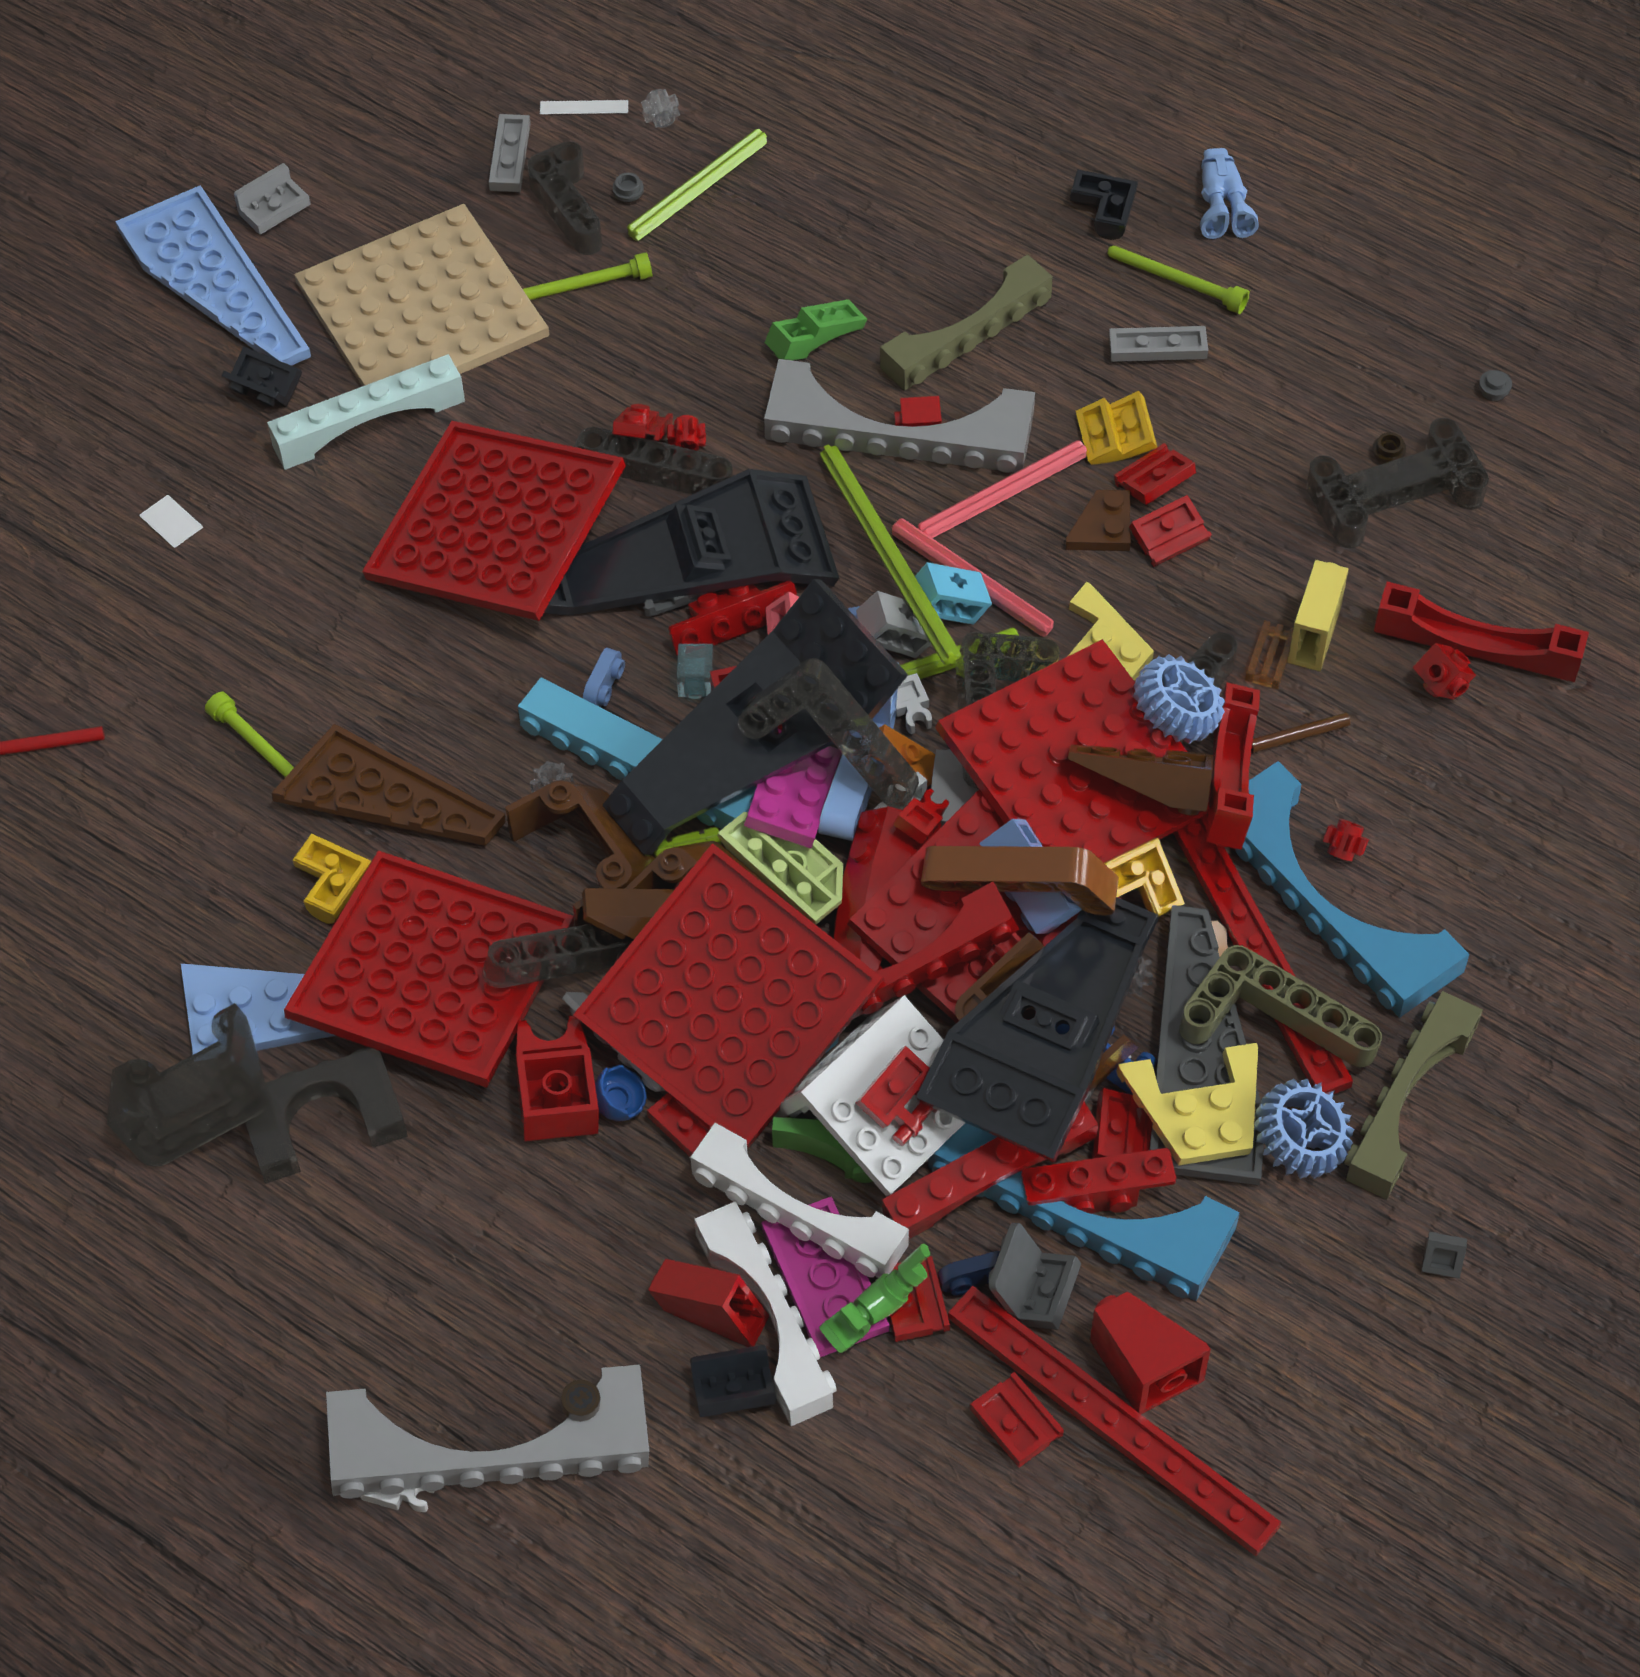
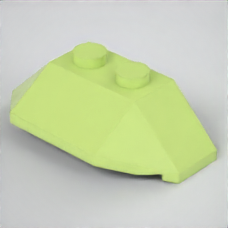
[718,812,843,924]

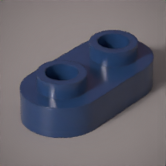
[937,1251,1000,1296]

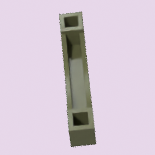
[880,254,1053,391]
[1344,991,1483,1200]

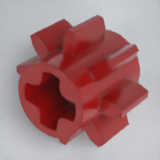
[667,415,706,456]
[1322,819,1369,861]

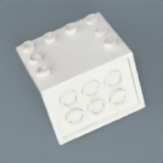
[774,995,965,1197]

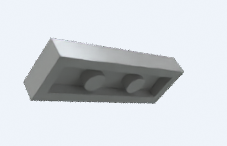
[489,114,531,192]
[1109,326,1208,362]

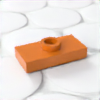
[873,724,935,787]

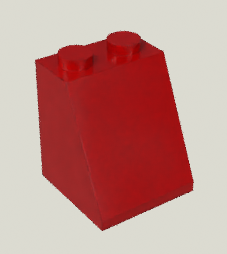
[1090,1291,1211,1414]

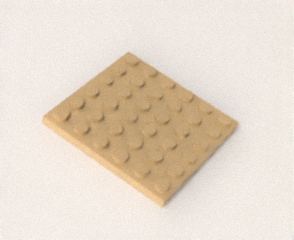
[294,204,549,386]

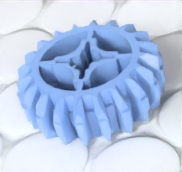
[1133,654,1225,744]
[1254,1078,1355,1179]

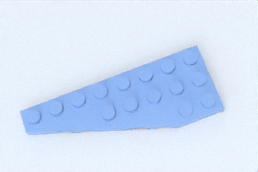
[115,185,311,366]

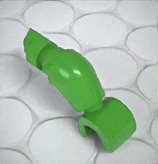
[819,1244,930,1353]

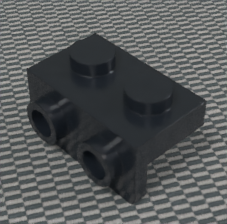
[221,346,302,407]
[690,1345,777,1417]

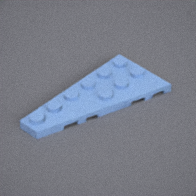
[181,964,336,1063]

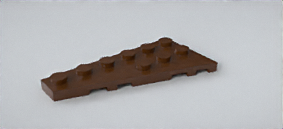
[272,724,506,846]

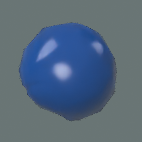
[595,1065,647,1121]

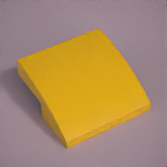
[1076,391,1157,465]

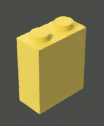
[1287,560,1349,672]

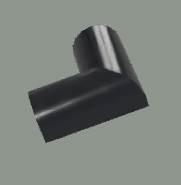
[1070,169,1138,240]

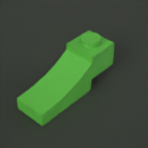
[764,299,867,361]
[772,1117,872,1183]

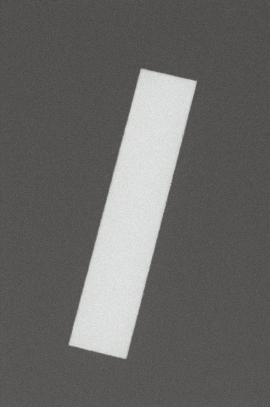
[540,100,628,114]

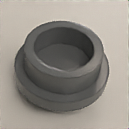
[613,173,644,202]
[1479,370,1512,401]

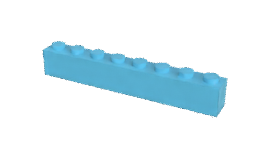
[518,677,757,829]

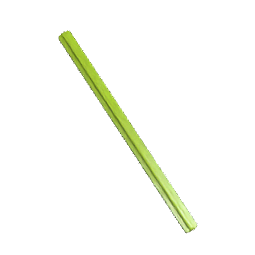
[820,444,961,665]

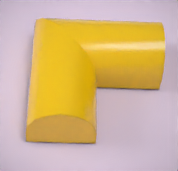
[293,833,372,924]
[1104,838,1185,917]

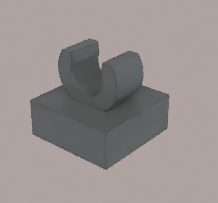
[1422,1232,1467,1279]

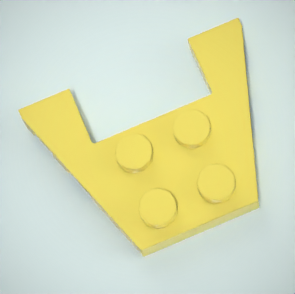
[1012,582,1154,681]
[1116,1043,1258,1166]

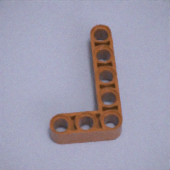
[921,846,1119,915]

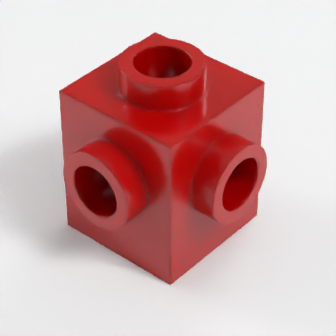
[1412,643,1476,699]

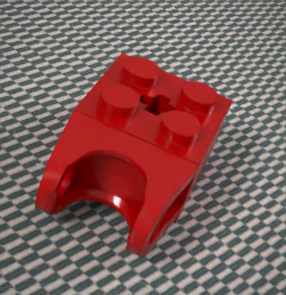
[516,1015,599,1141]

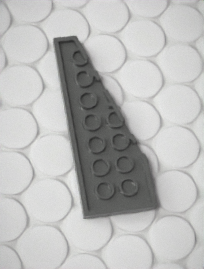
[1149,905,1264,1185]

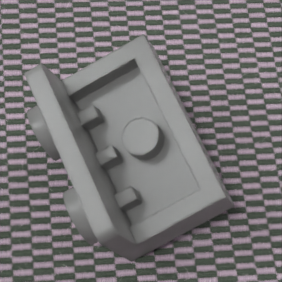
[234,163,311,234]

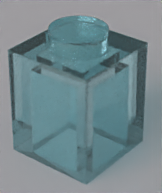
[677,644,714,699]

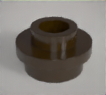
[1373,432,1406,464]

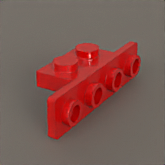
[668,581,797,658]
[1021,1148,1176,1214]

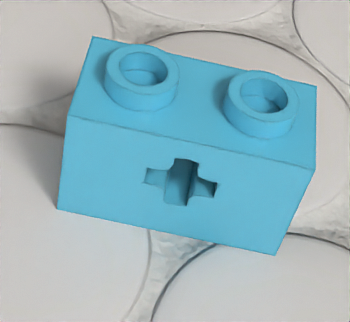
[915,562,992,625]

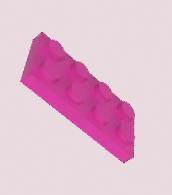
[744,729,842,848]
[761,1196,889,1357]

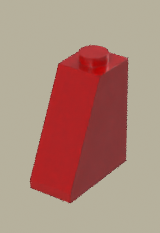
[648,1259,770,1347]

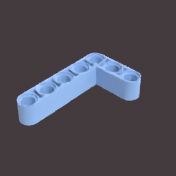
[818,662,899,841]

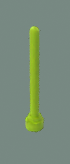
[1107,246,1250,314]
[523,252,653,300]
[205,691,294,777]

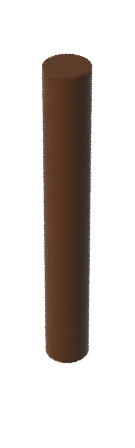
[1251,713,1350,753]

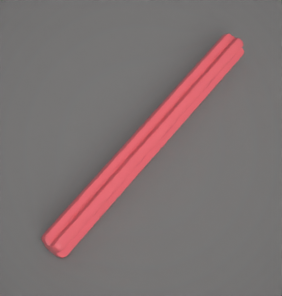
[918,440,1087,538]
[892,518,1054,637]

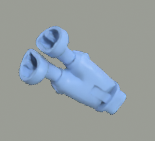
[1200,148,1259,239]

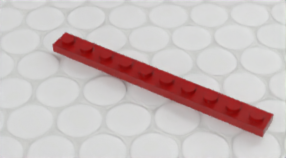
[1173,815,1353,1094]
[948,1286,1281,1556]

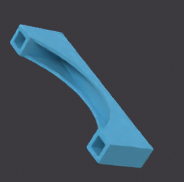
[1235,761,1469,1018]
[928,1123,1240,1301]

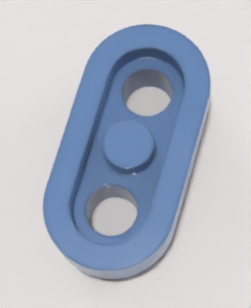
[583,648,625,707]

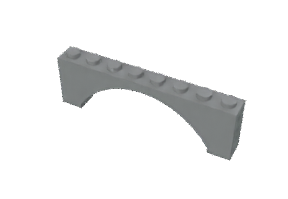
[764,359,1035,473]
[326,1365,649,1499]

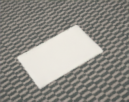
[139,495,203,548]

